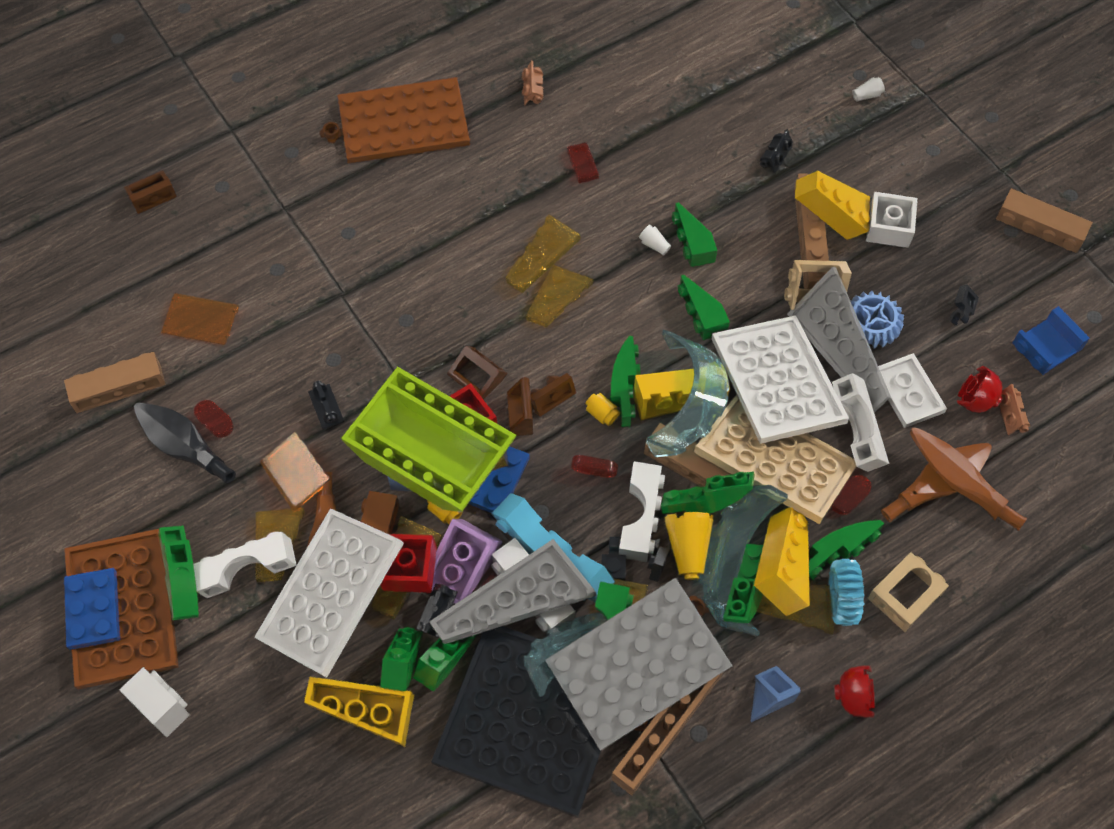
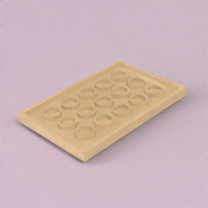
[694,395,856,524]

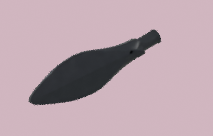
[134,403,236,484]

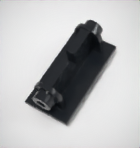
[760,129,793,174]
[308,381,344,430]
[417,583,458,638]

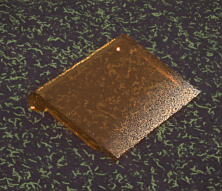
[161,293,239,345]
[260,432,330,512]

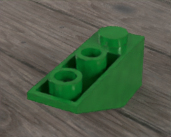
[672,202,718,267]
[677,275,730,340]
[380,627,423,691]
[413,633,479,692]

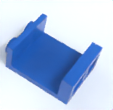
[1012,306,1090,375]

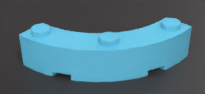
[492,493,615,603]

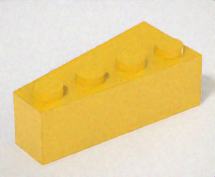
[795,171,870,240]
[633,365,730,420]
[754,507,809,616]
[304,677,414,747]

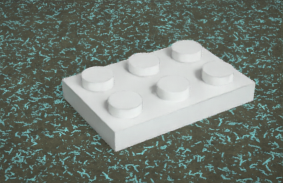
[878,353,947,428]

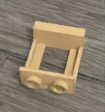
[784,260,852,310]
[868,552,949,632]

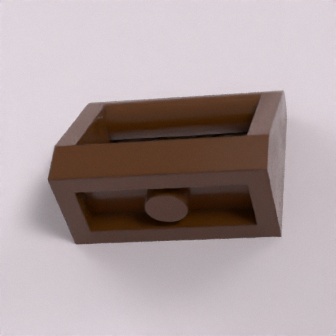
[124,170,177,214]
[447,345,508,400]
[507,377,533,436]

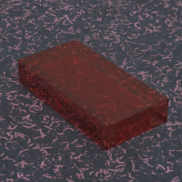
[567,142,599,183]

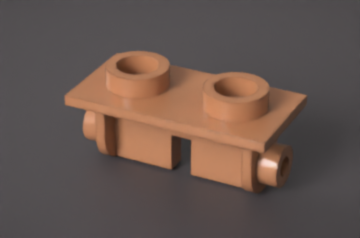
[522,61,543,105]
[999,384,1030,435]

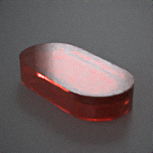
[194,400,234,438]
[571,455,618,478]
[831,475,871,515]

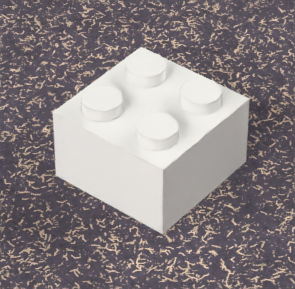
[866,192,917,248]
[120,667,190,737]

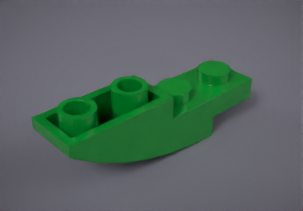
[610,336,641,427]
[660,471,755,514]
[809,520,884,580]
[158,526,199,620]
[723,544,763,623]

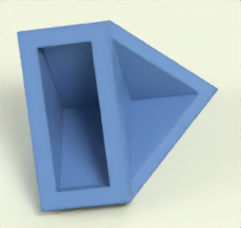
[751,666,801,722]

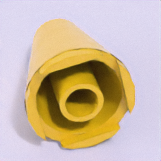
[665,512,713,580]

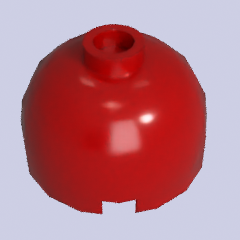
[957,366,1002,413]
[835,665,875,718]

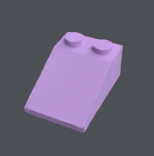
[432,519,503,604]

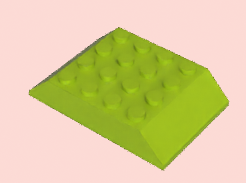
[341,367,516,512]

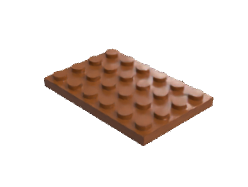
[338,77,470,164]
[64,529,179,690]

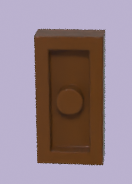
[530,373,577,417]

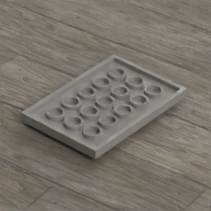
[545,578,732,751]

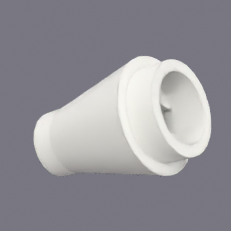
[852,77,885,102]
[639,225,671,255]

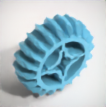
[828,559,864,626]

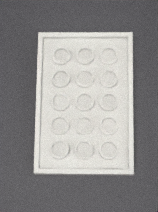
[712,315,849,444]
[254,508,404,677]

